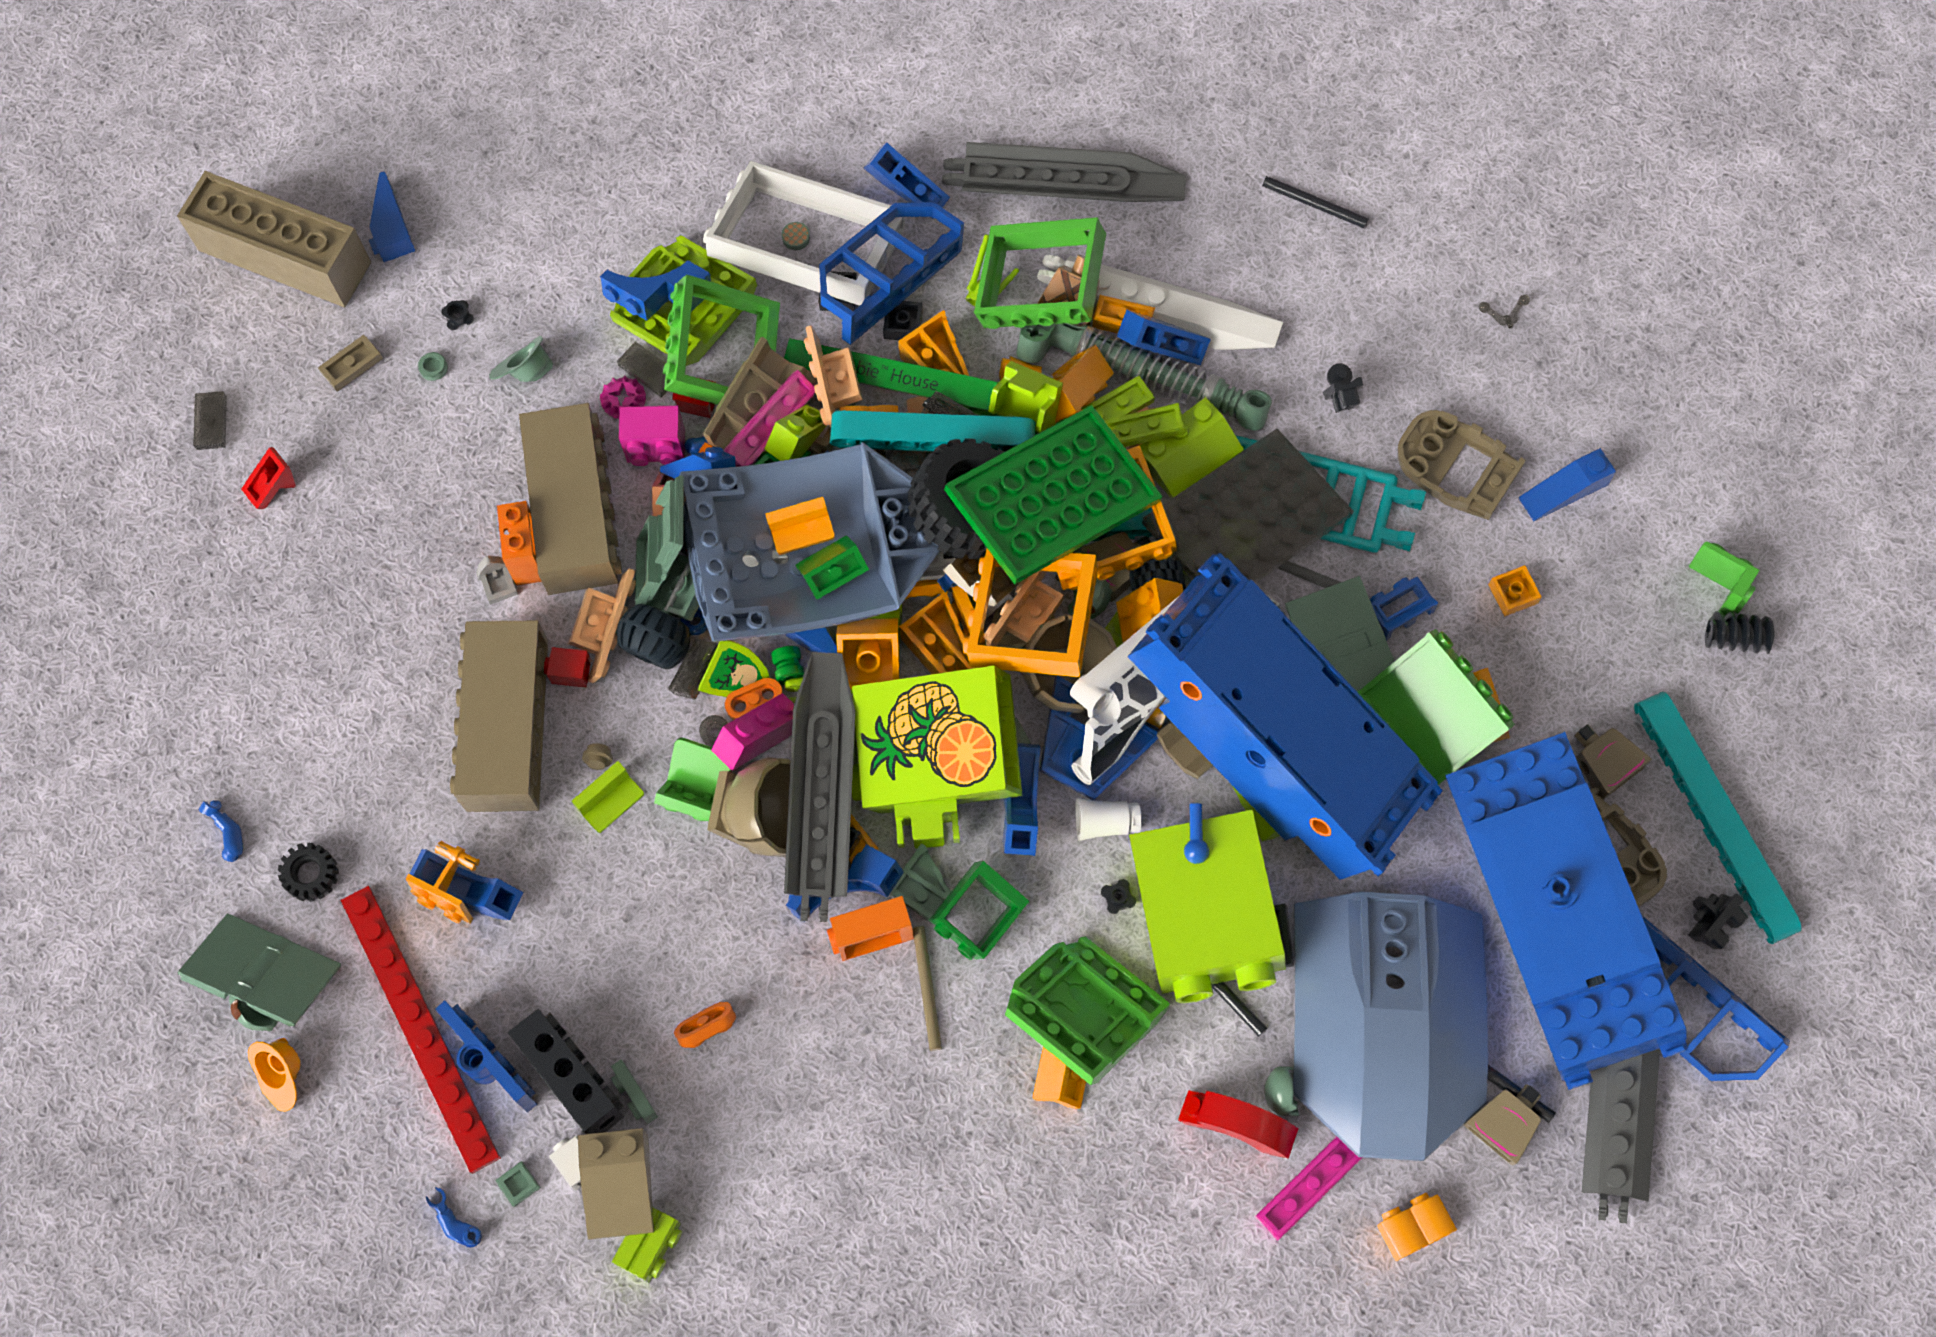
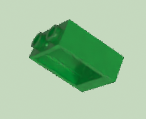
[929,861,1029,960]

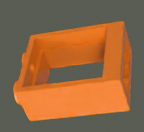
[497,501,542,586]
[826,896,914,961]

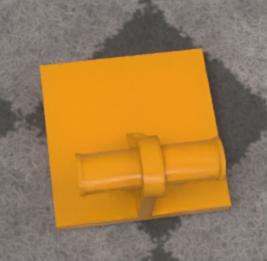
[406,840,480,924]

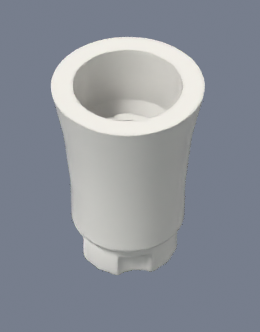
[1075,798,1141,841]

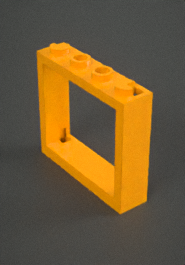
[1057,445,1177,590]
[963,548,1098,677]

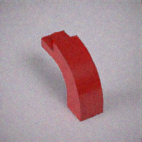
[1178,1090,1299,1159]

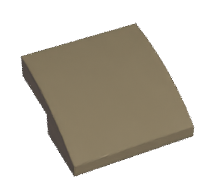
[943,554,1020,607]

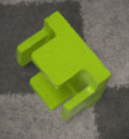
[988,361,1063,433]
[894,799,960,849]

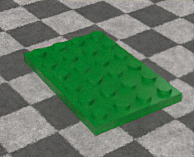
[944,405,1163,585]

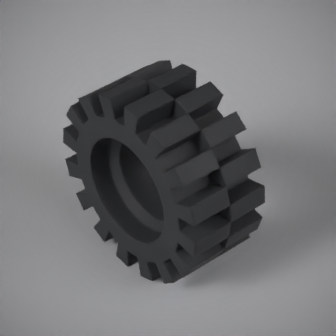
[278,843,339,902]

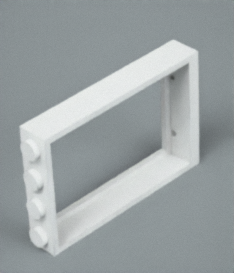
[703,161,905,306]

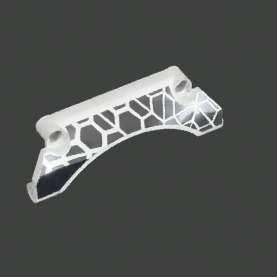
[1070,594,1280,785]

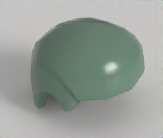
[1264,1066,1299,1116]

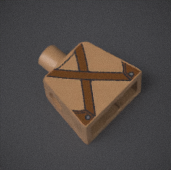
[1037,254,1100,326]

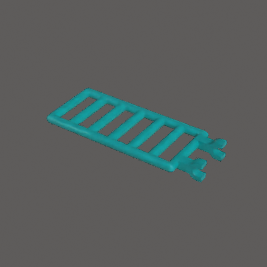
[1197,435,1426,553]

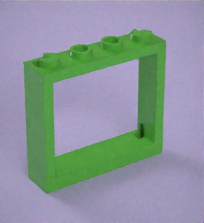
[974,217,1106,329]
[663,274,780,405]

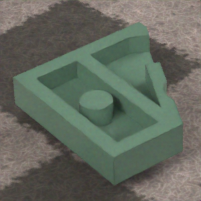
[890,843,951,926]

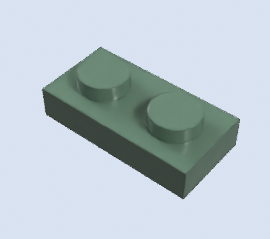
[611,1059,658,1124]

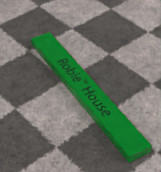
[784,338,998,411]

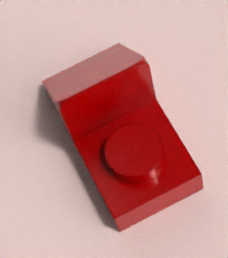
[241,447,296,509]

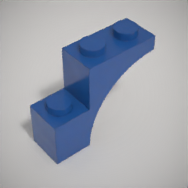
[600,260,711,321]
[1002,743,1041,856]
[786,844,904,922]

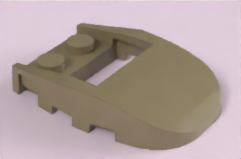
[1398,410,1526,520]
[1590,786,1667,907]

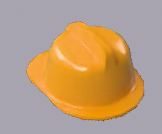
[248,1038,301,1111]

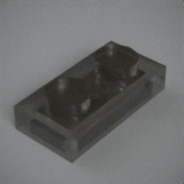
[617,341,667,398]
[193,391,227,450]
[668,638,718,700]

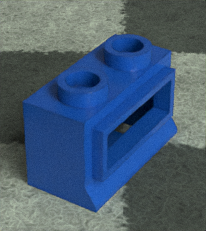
[1370,576,1438,641]

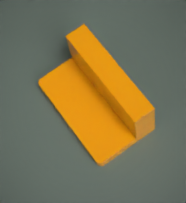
[765,497,835,555]
[1033,1047,1086,1109]

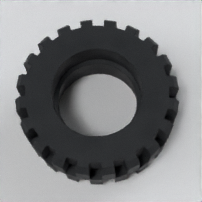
[907,438,1004,559]

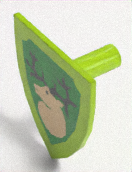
[698,640,770,697]

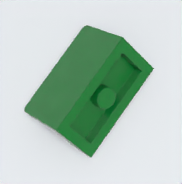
[795,535,869,600]

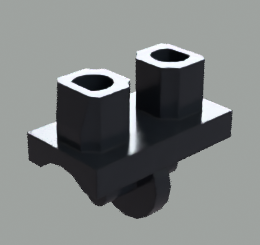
[1323,363,1363,413]
[1688,893,1748,949]

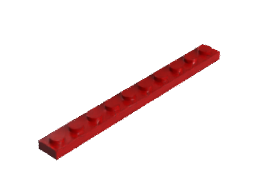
[340,886,501,1174]

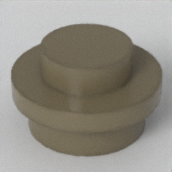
[582,743,613,770]

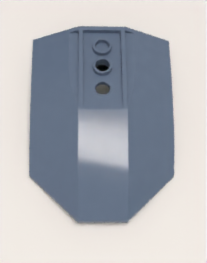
[680,442,939,642]
[1293,892,1488,1161]

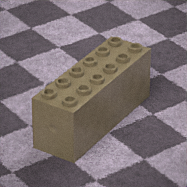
[177,171,371,308]
[519,403,622,595]
[450,620,548,812]

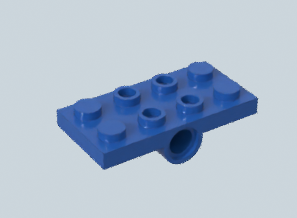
[435,1000,537,1113]

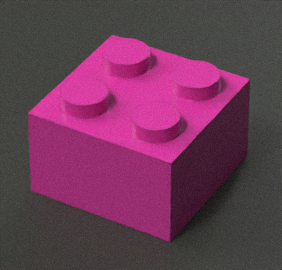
[619,406,685,466]

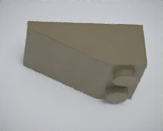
[577,1128,654,1240]

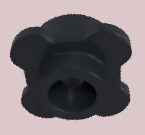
[442,300,474,330]
[1101,879,1136,914]

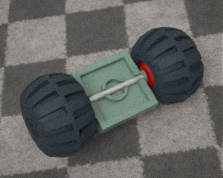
[617,520,699,669]

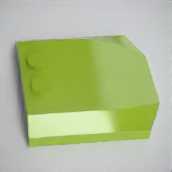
[610,235,758,366]

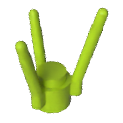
[965,234,1019,306]

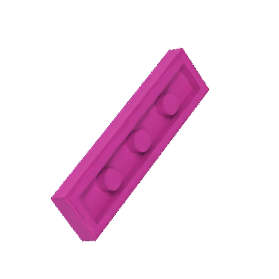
[723,370,816,467]
[1255,1137,1363,1240]

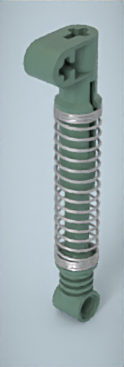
[1016,323,1272,430]

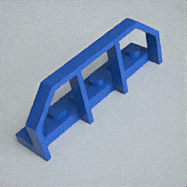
[819,202,964,345]
[1641,914,1790,1081]

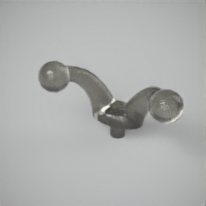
[1479,294,1530,328]

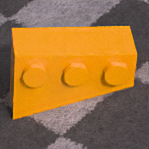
[898,310,970,412]
[1052,345,1114,423]
[899,592,977,674]

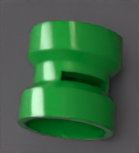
[771,645,805,685]

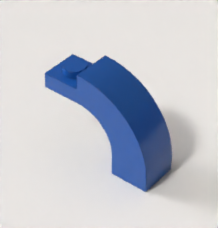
[409,849,524,920]

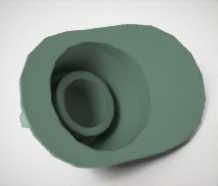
[489,336,553,382]

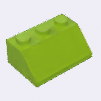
[1140,397,1244,503]

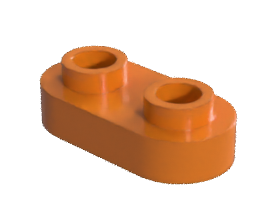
[725,678,783,720]
[674,1002,736,1048]

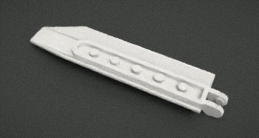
[1037,254,1283,350]

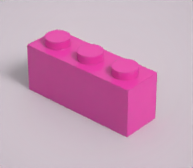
[711,693,794,771]

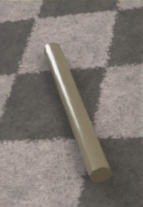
[912,926,942,1051]

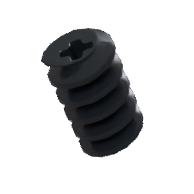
[1705,611,1775,654]

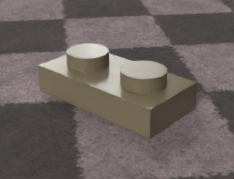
[318,334,383,392]

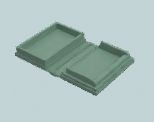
[635,475,684,605]
[1285,576,1395,691]
[178,913,341,1027]

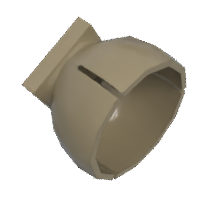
[1022,615,1117,713]
[707,757,791,857]

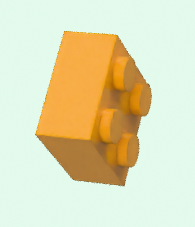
[1488,565,1542,617]

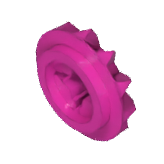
[600,375,646,419]

